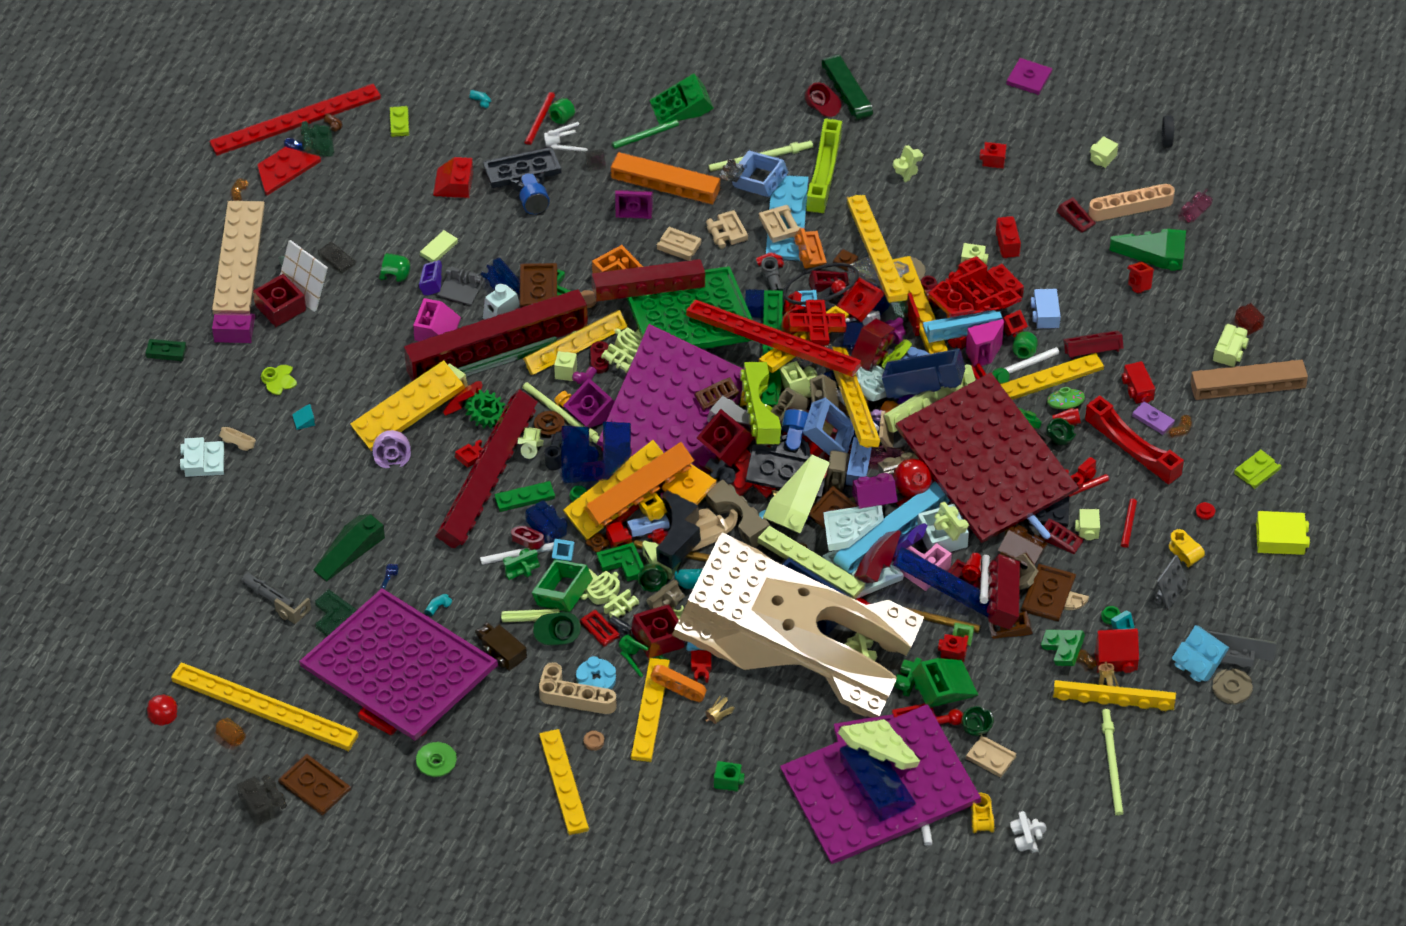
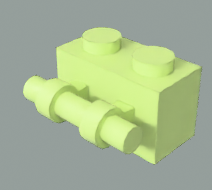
[779,361,818,398]

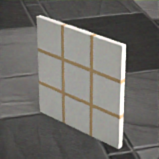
[280,240,328,312]

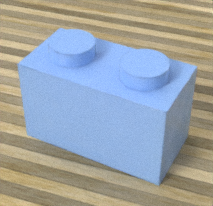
[1030,289,1060,329]

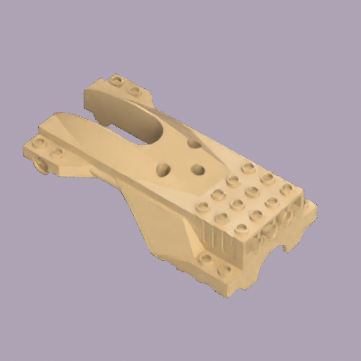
[672,533,924,718]

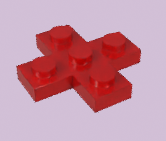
[788,300,846,345]
[728,445,777,499]

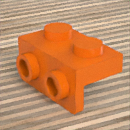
[794,228,827,268]

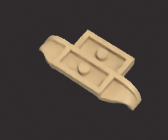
[692,508,738,551]

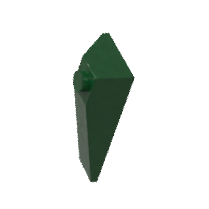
[313,514,385,582]

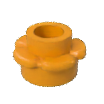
[554,391,572,408]

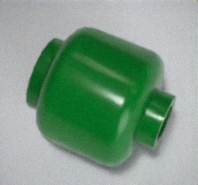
[549,98,575,124]
[1012,332,1038,359]

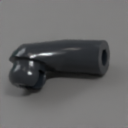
[608,615,632,639]

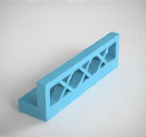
[923,310,1002,343]

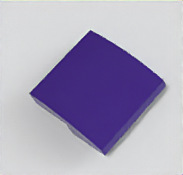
[893,523,928,558]

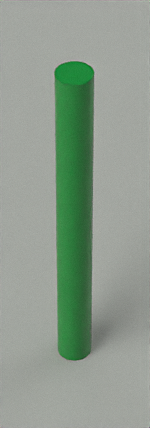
[612,119,679,149]

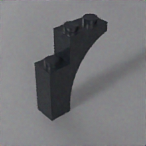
[656,490,701,569]

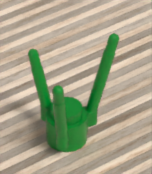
[619,635,668,677]

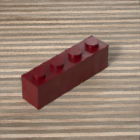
[987,554,1020,629]

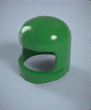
[379,253,411,282]

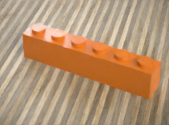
[611,152,720,205]
[584,442,694,527]

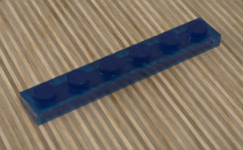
[892,547,989,618]

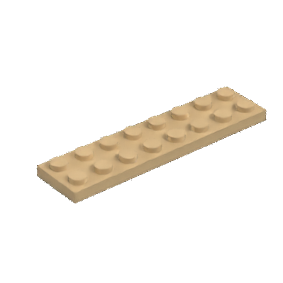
[212,201,265,314]

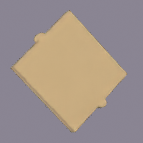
[879,411,894,455]

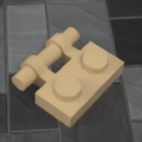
[706,210,748,249]

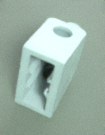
[483,284,520,319]

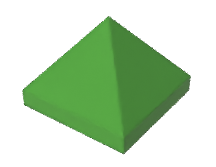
[953,622,974,646]

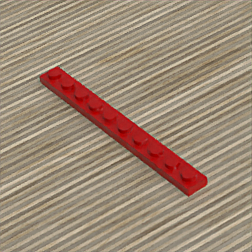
[210,84,381,156]
[686,299,862,377]

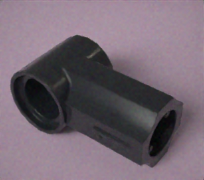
[544,432,569,471]

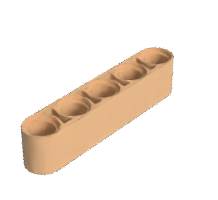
[1088,184,1175,221]

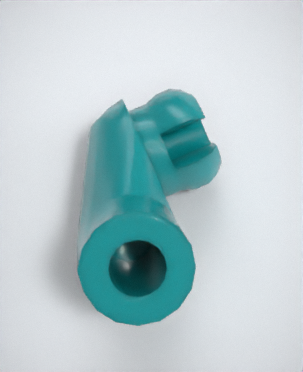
[469,90,491,108]
[424,594,452,616]

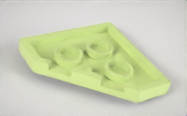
[838,719,920,770]

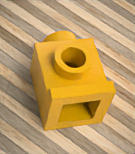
[639,492,667,521]

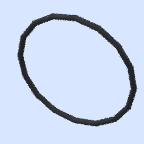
[783,263,859,305]

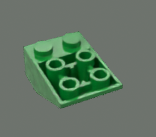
[650,73,714,125]
[911,658,978,708]

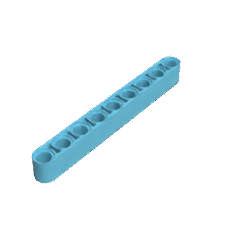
[834,481,950,574]

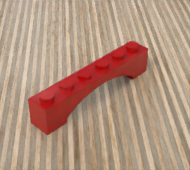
[1085,395,1184,485]

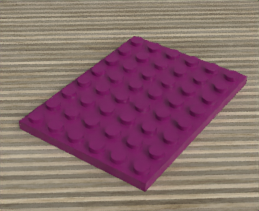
[596,324,743,475]
[299,588,498,741]
[780,704,981,864]

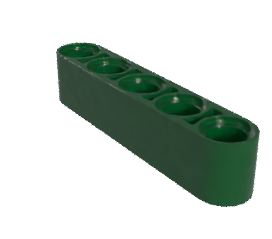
[821,54,873,121]

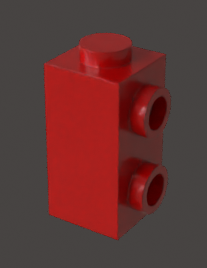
[987,264,1024,298]
[1121,361,1155,404]

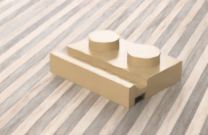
[657,227,701,261]
[966,735,1016,777]

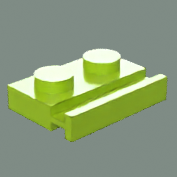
[1234,450,1281,489]

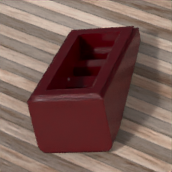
[1057,197,1096,233]
[809,271,850,292]
[1040,519,1084,554]

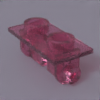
[1179,189,1213,222]
[869,445,904,465]

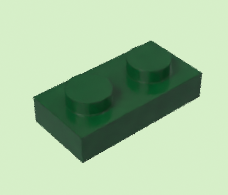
[145,339,187,361]

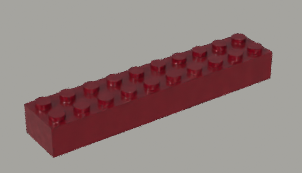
[404,289,588,381]

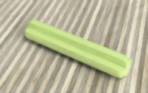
[501,609,560,622]

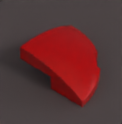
[443,381,483,415]

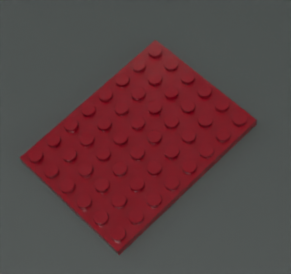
[895,372,1078,543]

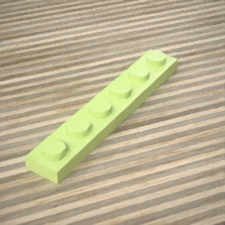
[884,364,975,433]
[758,526,865,599]

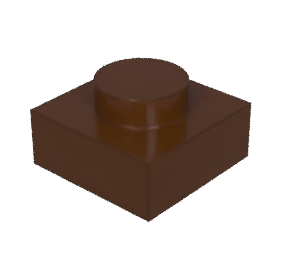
[833,249,858,271]

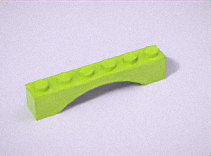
[807,119,842,213]
[740,362,781,444]

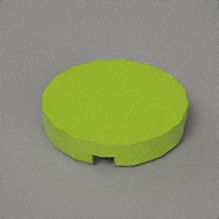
[882,339,912,369]

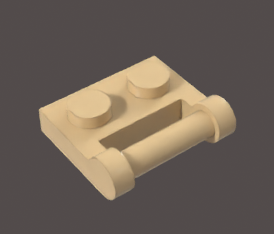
[759,205,801,243]

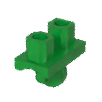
[503,548,540,580]
[894,657,922,697]

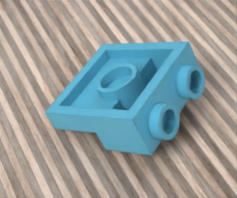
[1172,625,1229,682]

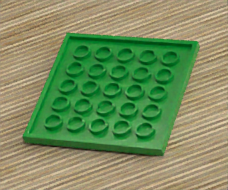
[626,266,754,349]

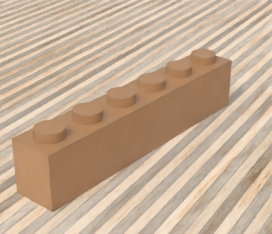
[1190,360,1308,400]

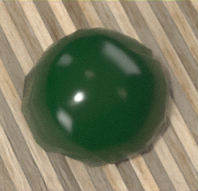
[1046,418,1076,446]
[638,563,668,592]
[961,706,994,737]

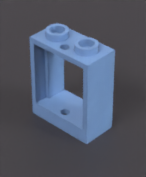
[730,150,788,197]
[803,397,854,456]
[845,437,872,486]

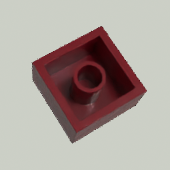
[253,273,306,327]
[851,318,895,370]
[697,409,755,467]
[631,604,685,659]

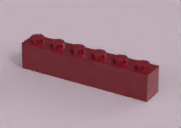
[592,259,705,302]

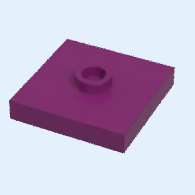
[1006,58,1053,95]

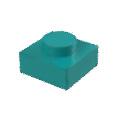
[1111,610,1135,630]

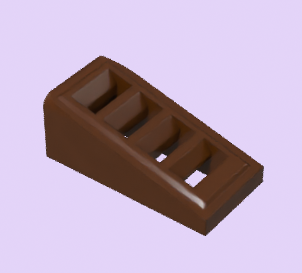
[694,377,739,410]
[988,611,1033,639]

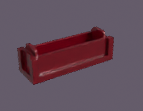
[1063,330,1124,359]

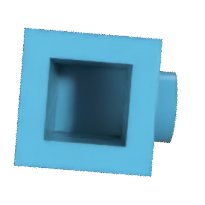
[552,539,575,561]

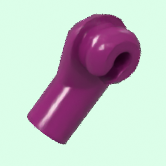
[572,367,597,384]

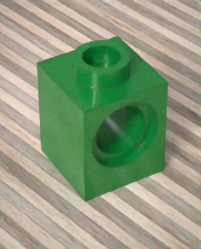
[714,761,745,792]

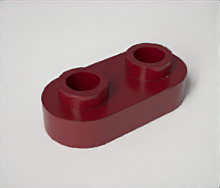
[591,341,610,373]
[511,526,545,550]

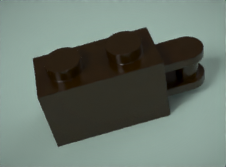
[475,622,527,671]

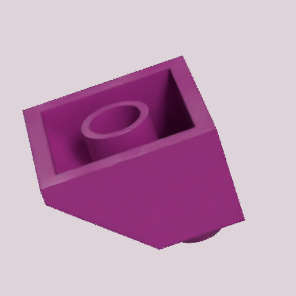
[615,190,653,219]
[212,313,255,343]
[563,378,615,428]
[852,473,897,509]

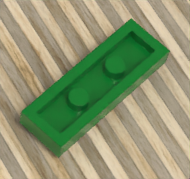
[494,481,555,512]

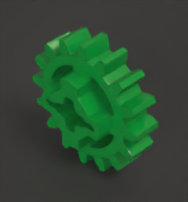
[464,389,505,429]

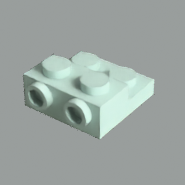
[180,437,224,477]

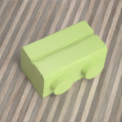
[1213,324,1249,367]

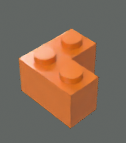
[592,245,643,273]

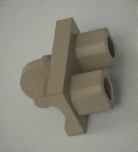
[647,580,685,609]

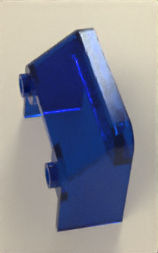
[562,421,632,483]

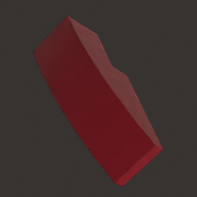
[854,530,901,584]

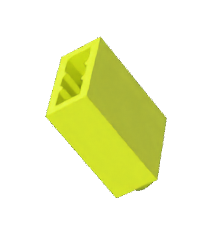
[1256,511,1310,555]

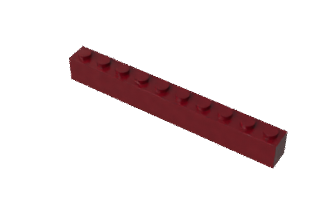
[435,389,537,549]

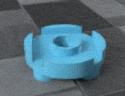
[576,657,616,689]

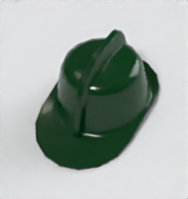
[533,612,581,645]

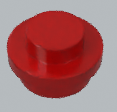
[1196,502,1215,520]

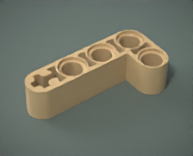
[539,663,616,714]

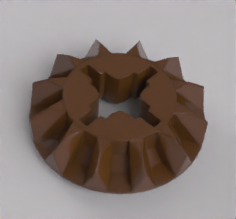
[534,411,564,437]

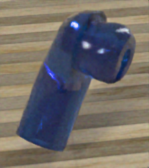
[284,138,311,151]

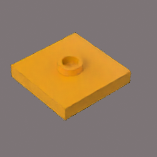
[662,464,716,505]

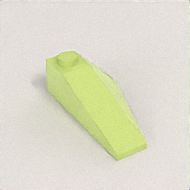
[763,455,830,533]

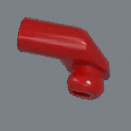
[756,252,784,268]

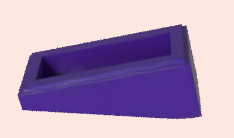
[419,260,442,295]

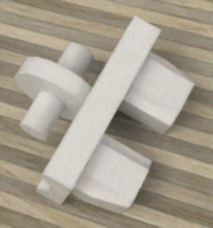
[1010,811,1047,852]

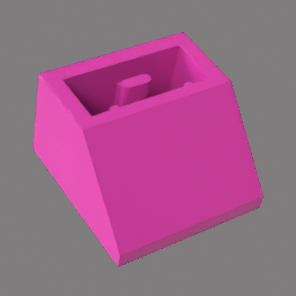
[413,298,461,341]
[966,319,1004,367]

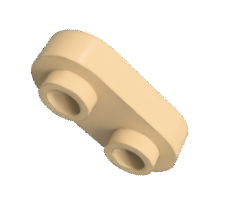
[219,427,256,451]

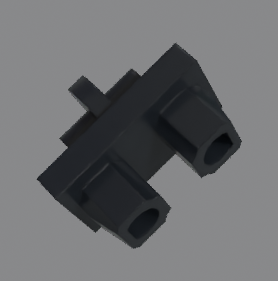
[704,457,736,484]

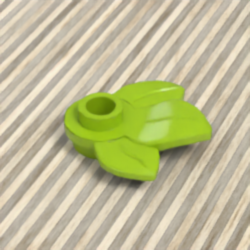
[261,365,297,395]

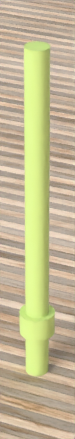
[708,141,813,172]
[523,382,601,447]
[1102,709,1123,815]

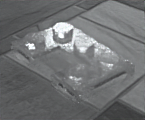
[848,256,909,286]

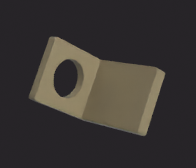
[1014,553,1039,590]
[274,598,311,624]

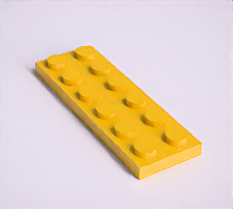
[350,360,465,451]
[563,440,663,540]

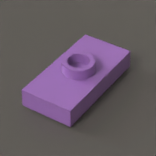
[1132,402,1175,435]

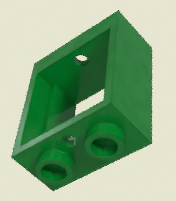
[532,559,593,612]

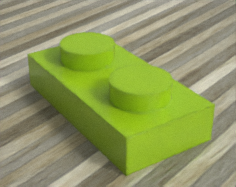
[390,106,409,137]

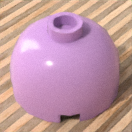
[372,430,411,468]

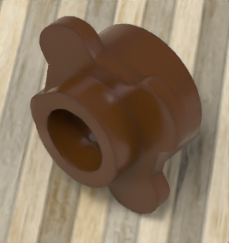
[586,533,610,553]

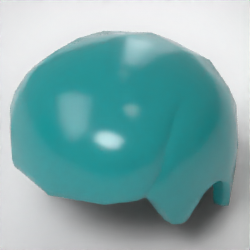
[675,568,704,589]

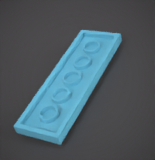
[766,176,808,261]

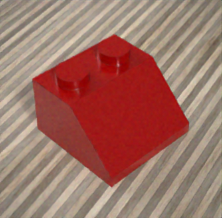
[433,157,473,198]
[1095,628,1139,673]

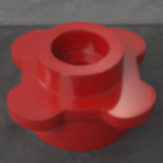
[648,528,669,544]

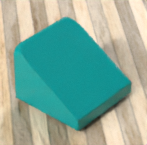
[292,404,315,430]

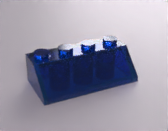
[839,744,916,822]

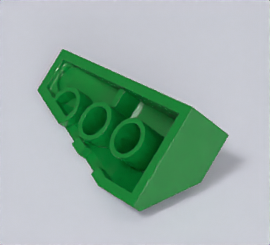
[1109,229,1186,271]

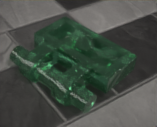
[300,121,334,156]

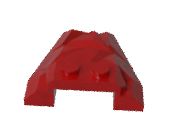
[928,256,1022,317]

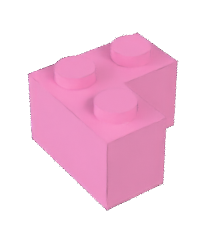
[896,543,952,591]

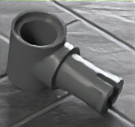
[761,256,783,291]

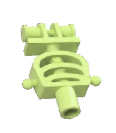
[601,328,642,373]
[581,569,639,618]

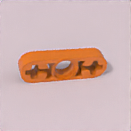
[650,665,707,702]

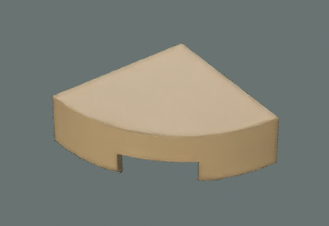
[1064,591,1089,610]

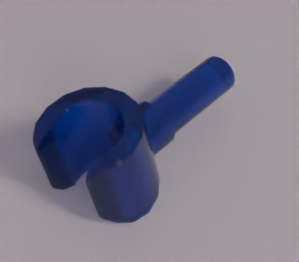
[381,564,399,589]

